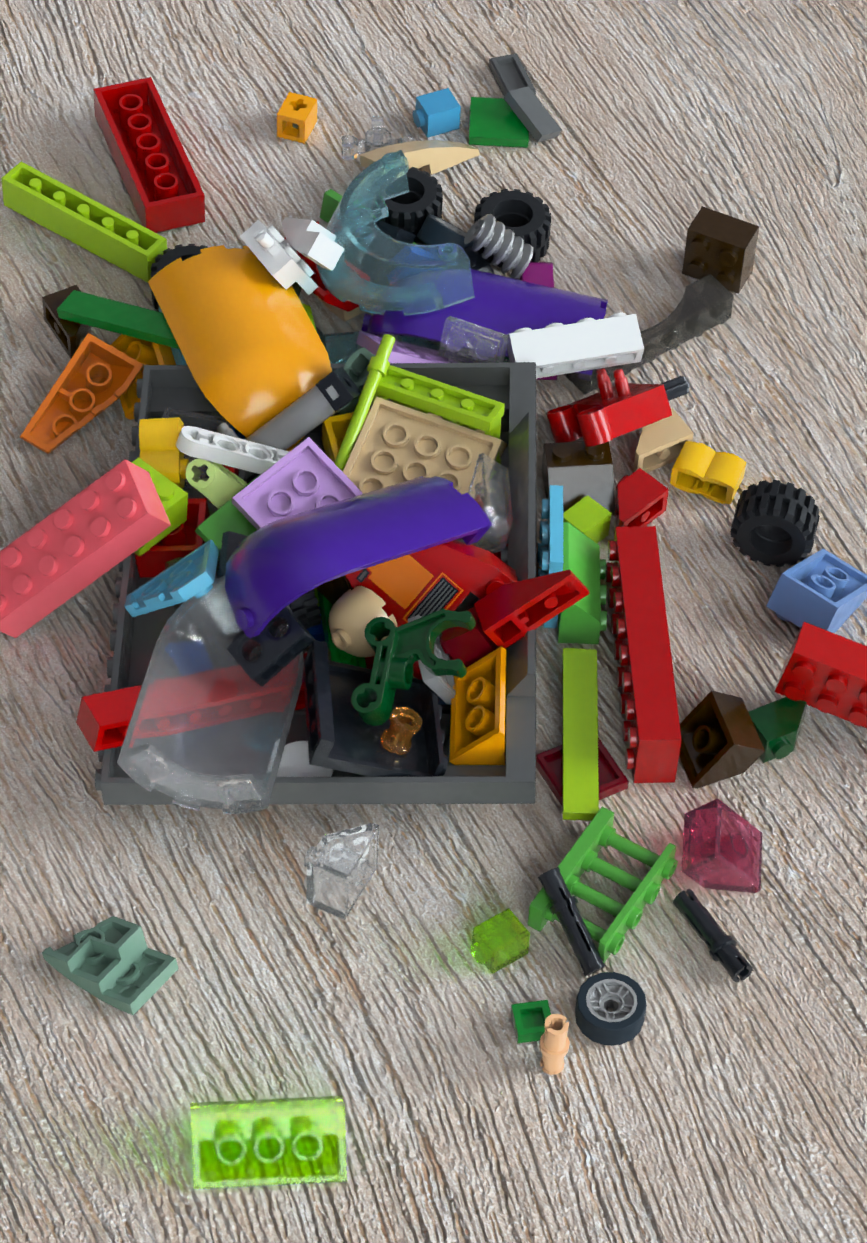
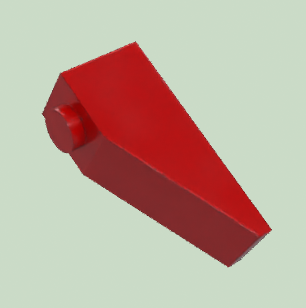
[474,569,590,649]

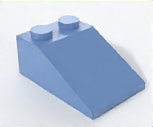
[766,549,867,633]

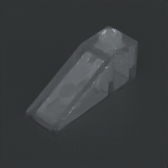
[456,453,513,554]

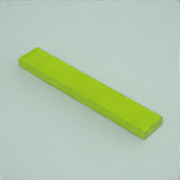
[562,648,599,821]

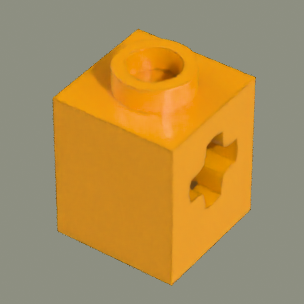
[277,92,317,144]

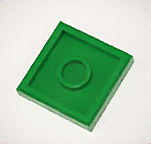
[469,97,529,148]

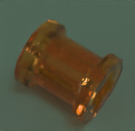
[381,707,422,755]

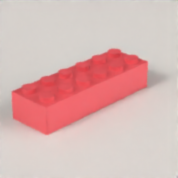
[0,459,171,638]

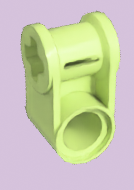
[185,458,248,509]

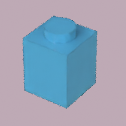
[413,88,461,138]

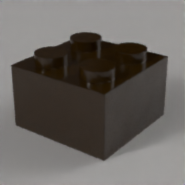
[682,206,759,294]

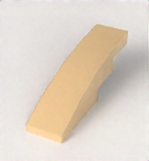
[359,140,480,175]

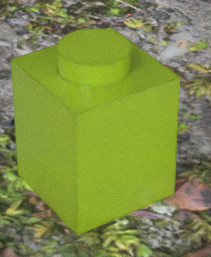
[563,495,611,543]

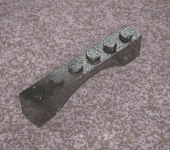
[564,274,734,395]

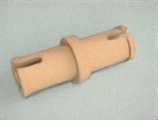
[539,1014,570,1075]

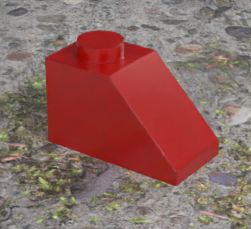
[615,468,669,527]

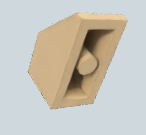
[633,408,694,473]

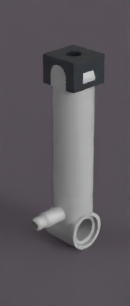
[217,367,361,481]

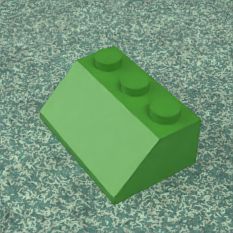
[558,522,607,644]

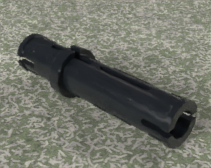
[538,867,606,976]
[673,889,753,982]

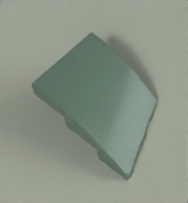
[42,916,179,1016]

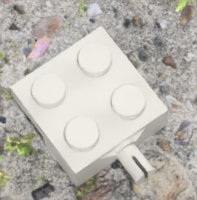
[240,219,318,295]

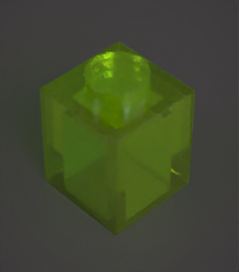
[470,908,530,974]

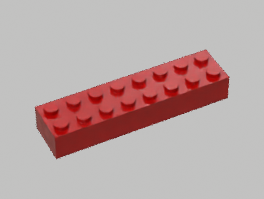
[605,526,681,783]

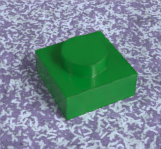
[510,1000,551,1044]

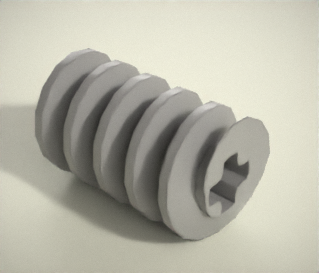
[464,214,533,279]

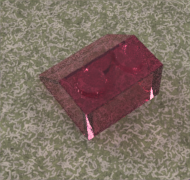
[681,799,763,893]

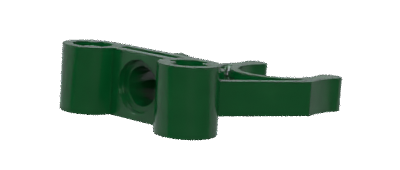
[351,609,476,726]

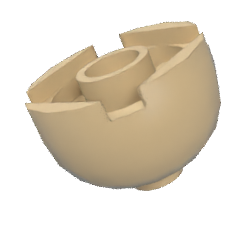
[328,586,397,658]

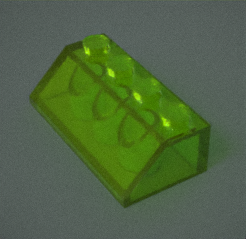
[190,1095,347,1190]

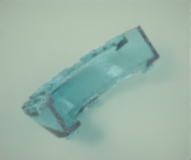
[317,150,475,316]

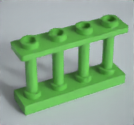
[528,807,678,963]

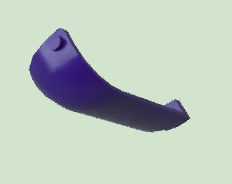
[361,263,608,381]
[224,476,493,638]

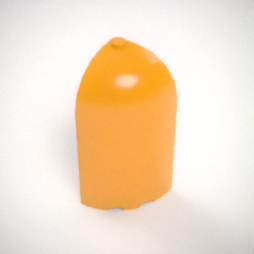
[148,245,332,451]

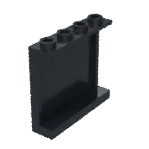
[302,640,448,777]

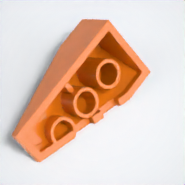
[20,333,144,454]

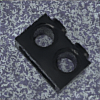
[227,607,315,687]

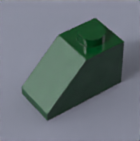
[748,697,807,763]

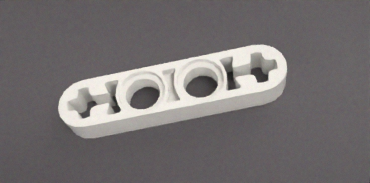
[176,426,290,474]

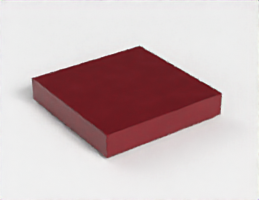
[536,737,629,806]

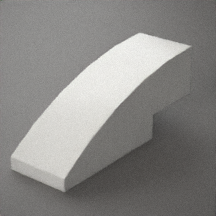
[282,217,344,271]

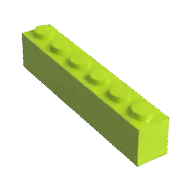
[1,161,167,283]

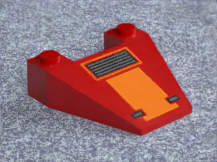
[345,540,518,679]

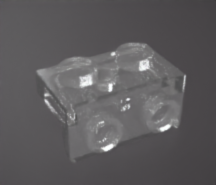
[438,316,509,363]

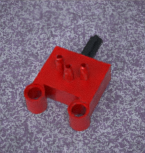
[546,368,690,447]

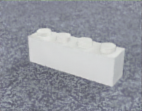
[507,313,644,379]

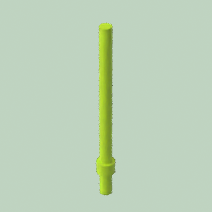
[334,334,396,472]

